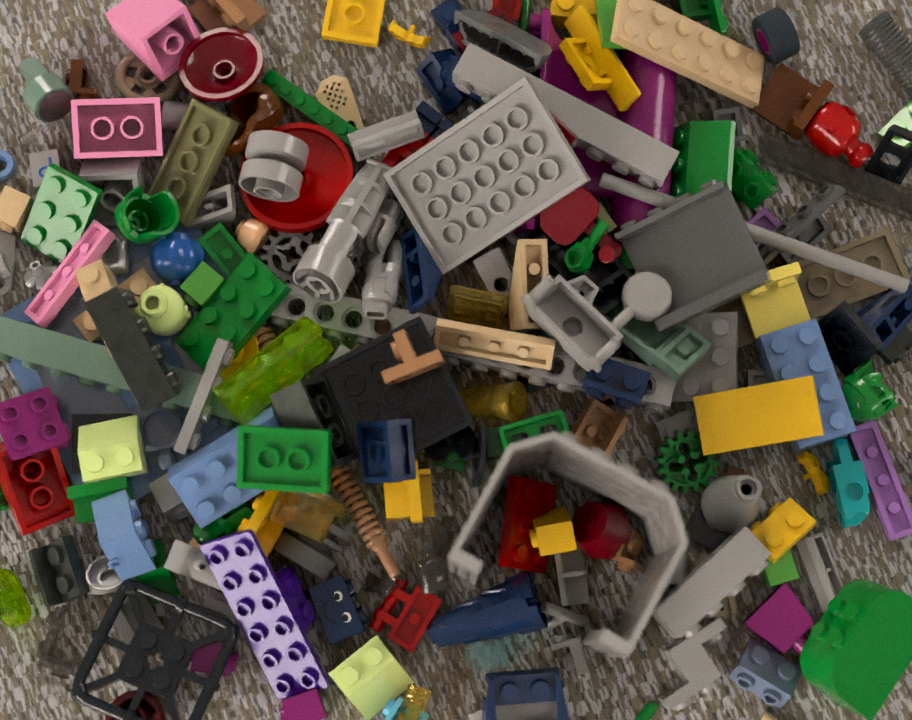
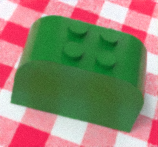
[800,579,912,720]

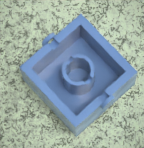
[91,489,157,582]

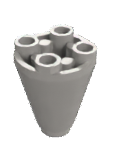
[700,475,761,534]

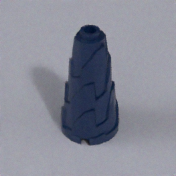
[427,570,548,647]

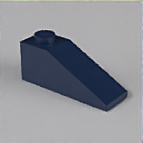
[399,227,442,314]
[857,277,912,352]

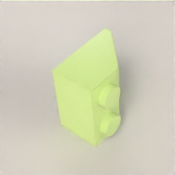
[78,415,148,483]
[328,635,415,720]

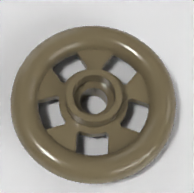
[115,51,182,105]

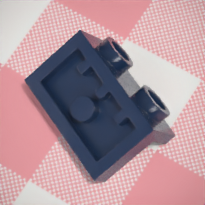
[582,358,651,410]

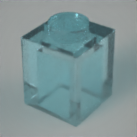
[463,638,509,674]

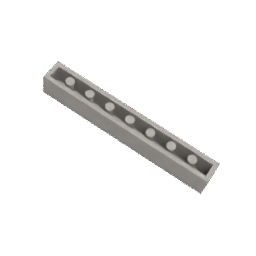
[452,42,680,190]

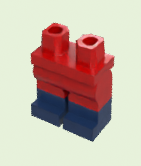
[382,100,454,168]

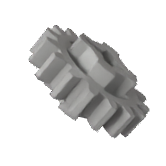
[260,231,320,285]

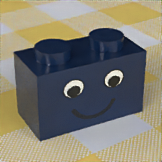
[308,574,368,645]

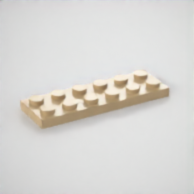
[610,0,765,109]

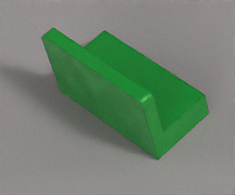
[66,476,134,524]

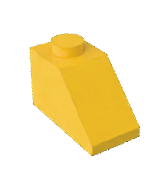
[529,505,577,556]

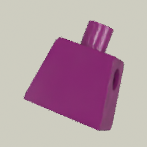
[741,583,814,654]

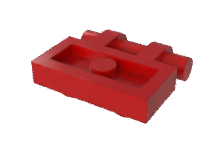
[369,575,443,653]

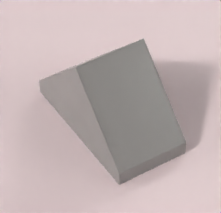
[188,184,236,229]

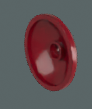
[179,27,264,102]

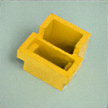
[383,460,435,524]

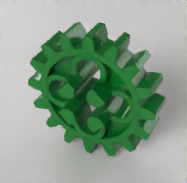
[654,428,720,494]

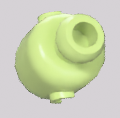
[135,283,191,336]

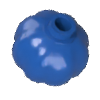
[150,232,205,287]

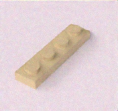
[434,318,556,370]

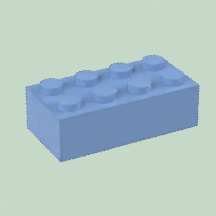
[754,318,856,453]
[168,406,283,528]

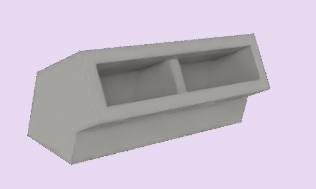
[347,110,425,162]
[794,532,843,613]

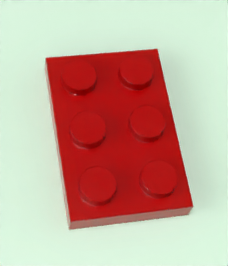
[498,476,556,574]

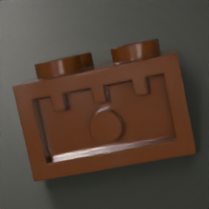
[750,64,834,140]

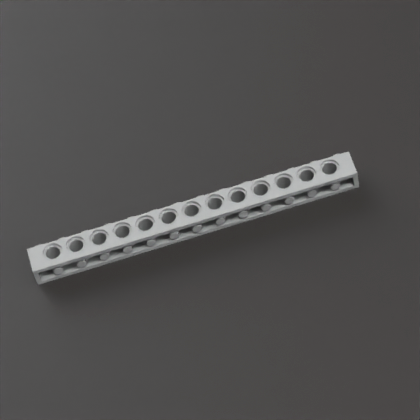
[268,282,676,413]

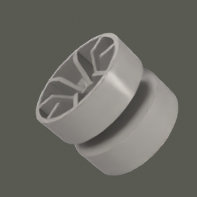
[238,130,309,202]

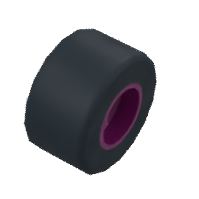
[752,7,800,64]

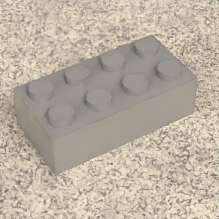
[651,526,771,639]

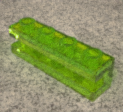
[212,315,334,425]

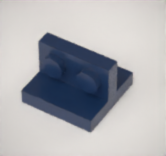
[357,419,416,484]

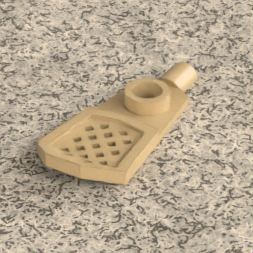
[315,75,365,130]

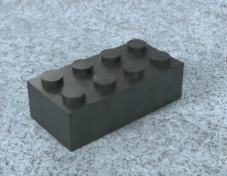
[83,286,182,412]

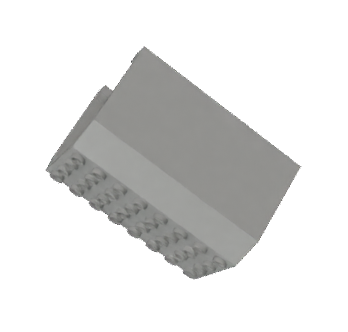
[447,431,689,658]

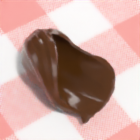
[224,83,283,157]

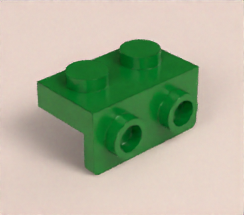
[732,147,780,210]

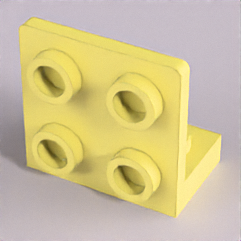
[740,261,811,340]

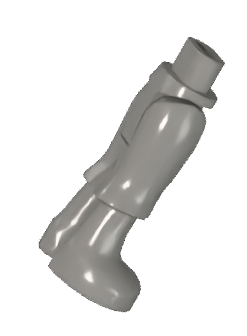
[361,240,404,320]

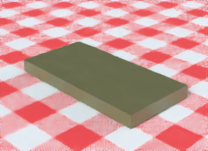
[147,98,240,227]

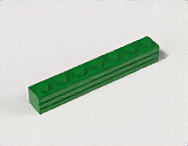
[260,68,358,146]

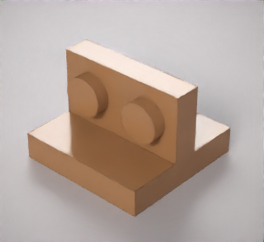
[187,0,267,32]
[381,329,446,386]

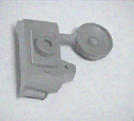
[521,271,673,372]

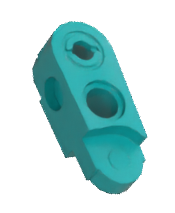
[825,437,870,528]

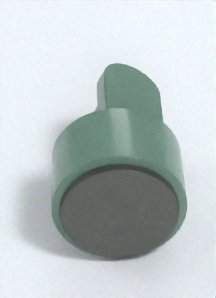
[20,57,74,122]

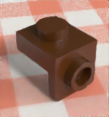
[65,59,102,100]

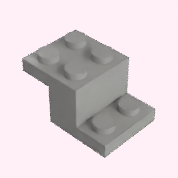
[658,617,727,711]

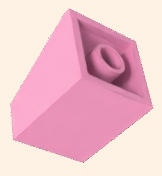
[105,0,200,82]

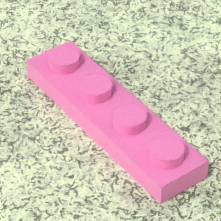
[24,219,117,329]

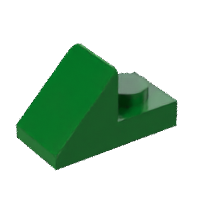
[138,538,181,605]

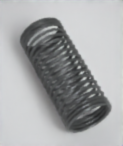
[858,11,912,99]

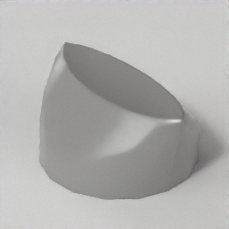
[85,555,139,595]

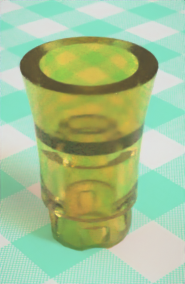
[459,381,528,422]

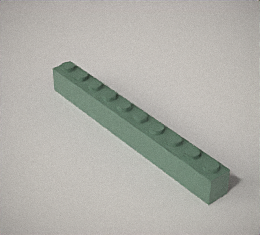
[0,316,254,429]

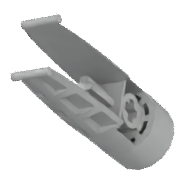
[292,157,392,303]

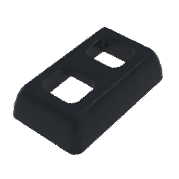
[864,124,912,187]

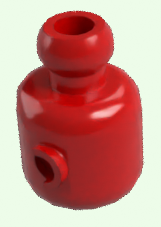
[804,101,874,168]

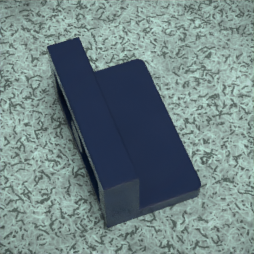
[415,48,472,115]

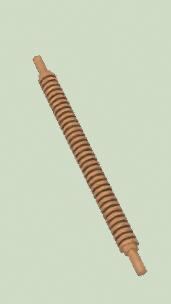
[254,320,401,578]

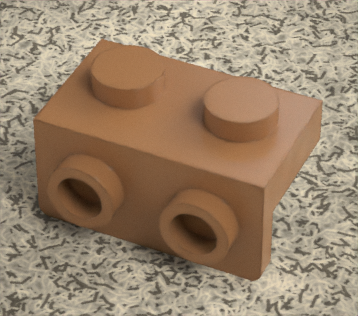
[570,397,629,460]

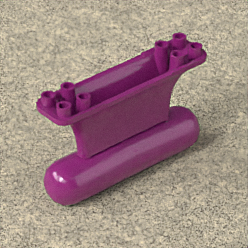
[514,8,677,233]

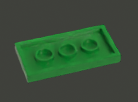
[175,252,292,371]

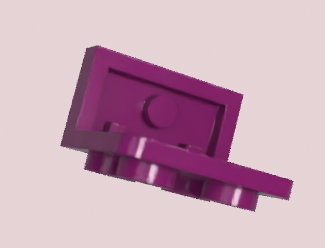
[0,386,72,460]

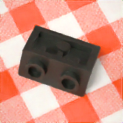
[28,535,90,607]

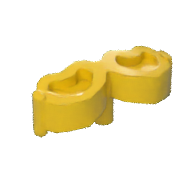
[388,20,432,49]
[795,451,829,497]

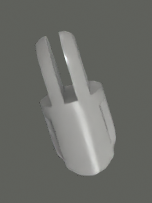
[357,199,403,253]

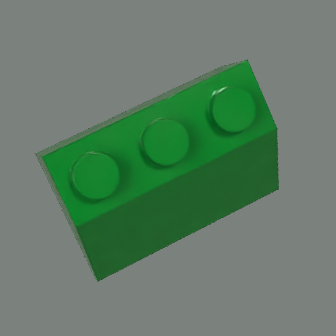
[670,120,736,198]

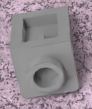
[549,633,589,676]

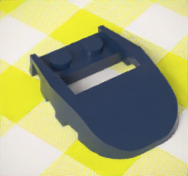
[482,667,569,720]

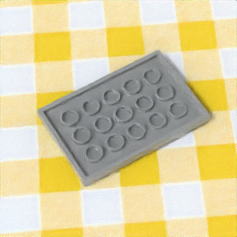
[383,77,591,275]

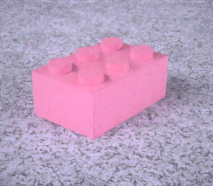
[71,97,163,159]

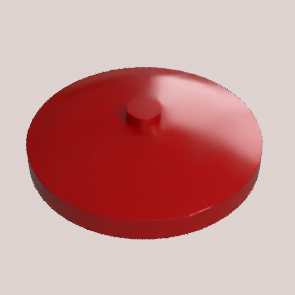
[239,122,355,233]

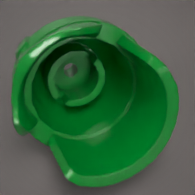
[114,186,180,245]
[841,358,900,422]

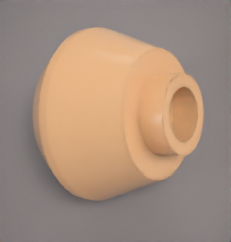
[235,218,272,255]

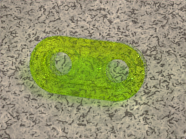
[0,569,31,628]

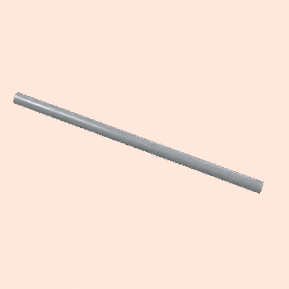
[599,172,909,293]

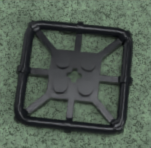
[70,579,240,720]

